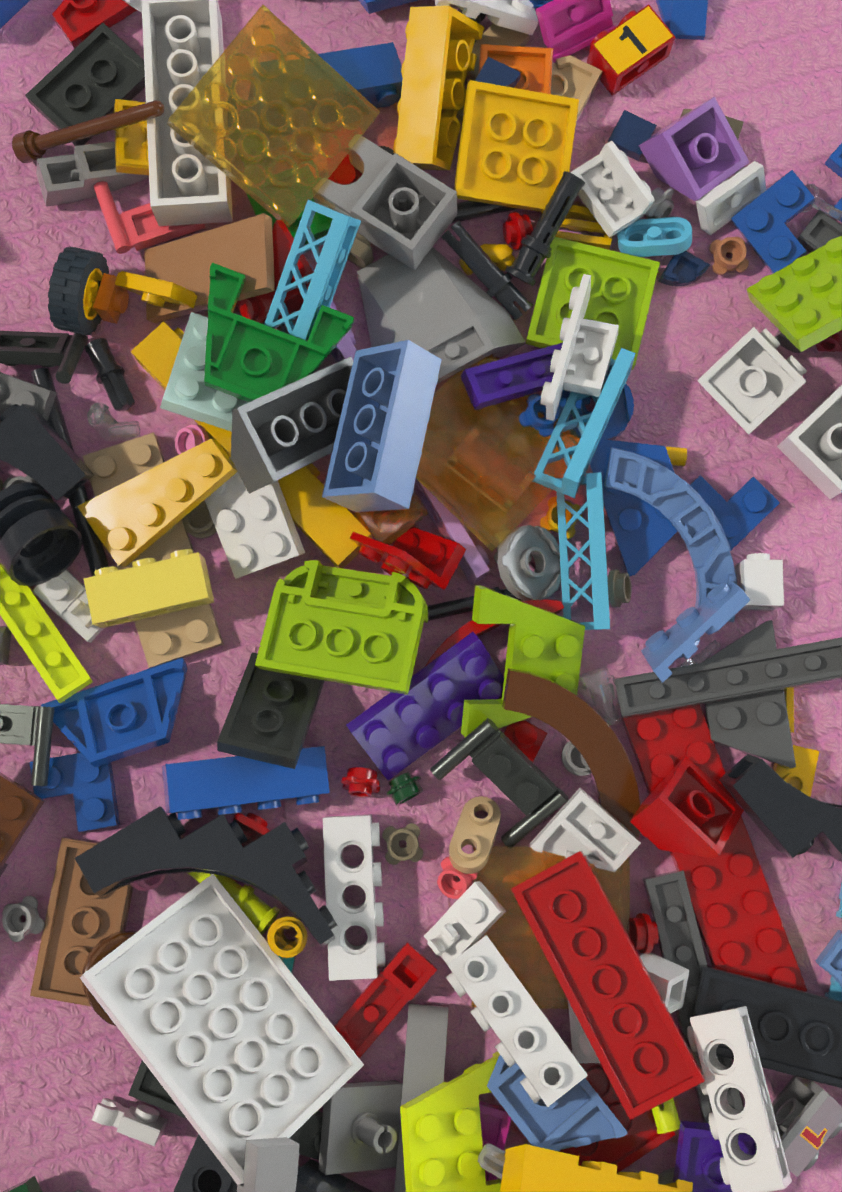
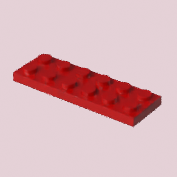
[511,851,705,1120]

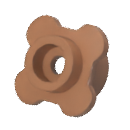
[709,237,749,275]

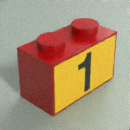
[587,4,675,96]

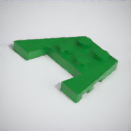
[204,262,354,402]

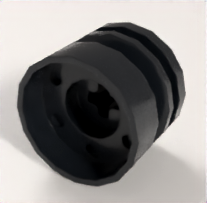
[0,482,83,586]

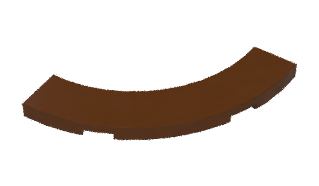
[502,668,640,838]

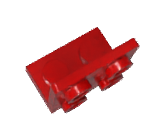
[349,525,466,590]

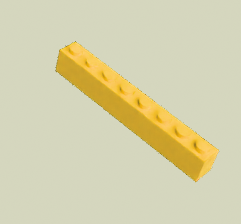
[131,321,372,568]

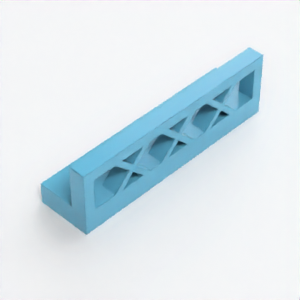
[264,200,361,341]
[532,348,636,498]
[556,472,610,630]

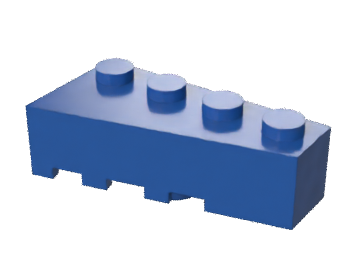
[246,42,403,142]
[162,746,330,820]

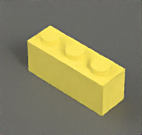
[83,549,214,628]

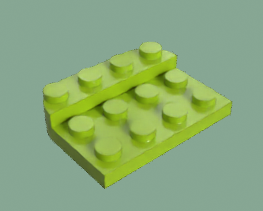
[255,560,428,695]

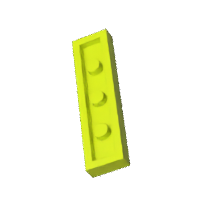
[0,565,93,703]

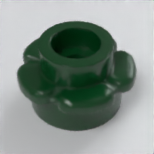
[386,772,423,806]

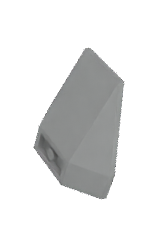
[357,247,526,384]

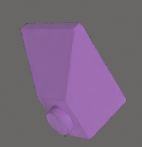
[639,97,749,201]

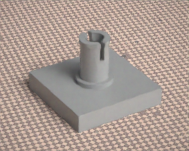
[318,1080,403,1175]

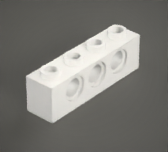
[323,814,386,981]
[687,1006,792,1192]

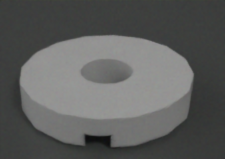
[497,525,561,601]

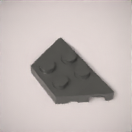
[702,620,796,769]

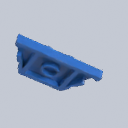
[589,439,678,577]
[41,658,188,767]

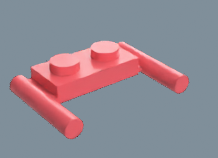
[93,181,206,254]

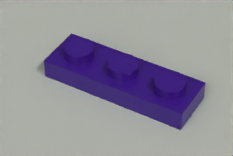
[460,343,563,410]

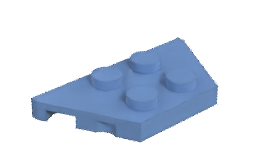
[487,1055,628,1151]

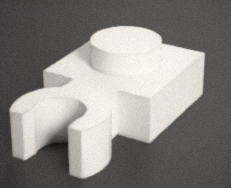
[92,1098,168,1146]

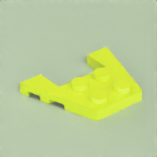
[400,1051,502,1192]

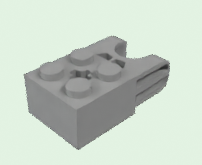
[311,135,458,271]

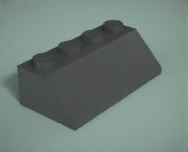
[231,357,353,494]

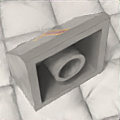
[772,1076,842,1177]

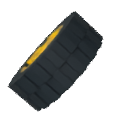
[48,246,109,335]

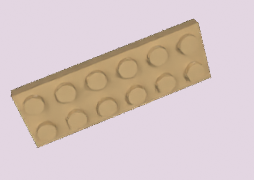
[82,432,224,668]

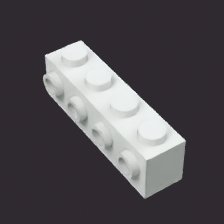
[446,935,588,1107]

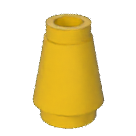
[267,916,308,958]

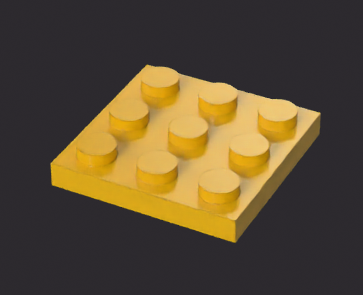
[454,80,579,212]

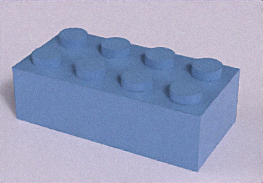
[322,340,442,512]

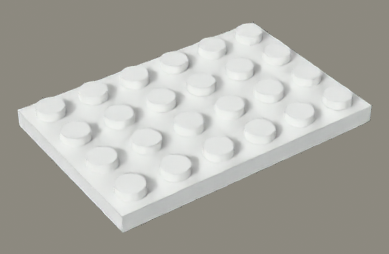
[80,874,364,1185]

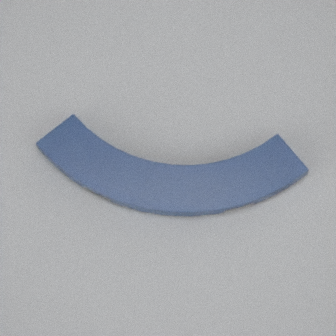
[604,447,737,622]

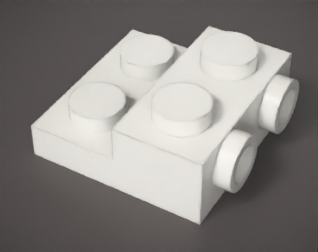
[697,327,807,434]

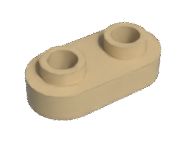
[449,796,501,874]

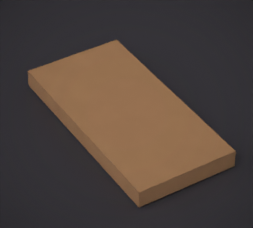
[145,213,275,323]
[30,837,133,1006]

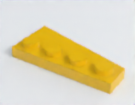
[77,439,238,567]

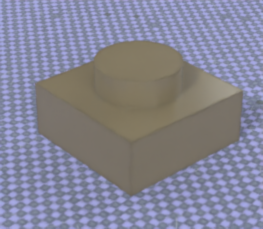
[347,233,374,269]

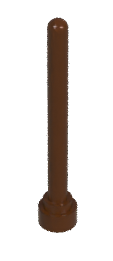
[12,100,165,163]

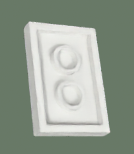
[205,457,305,579]

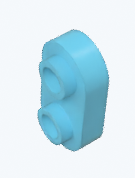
[617,217,692,257]

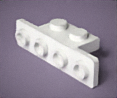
[540,274,619,421]

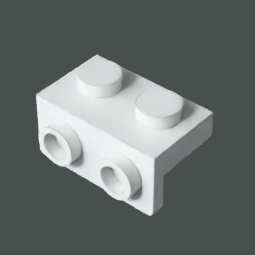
[570,141,655,238]

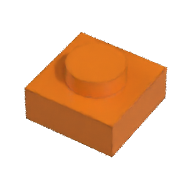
[93,273,129,324]

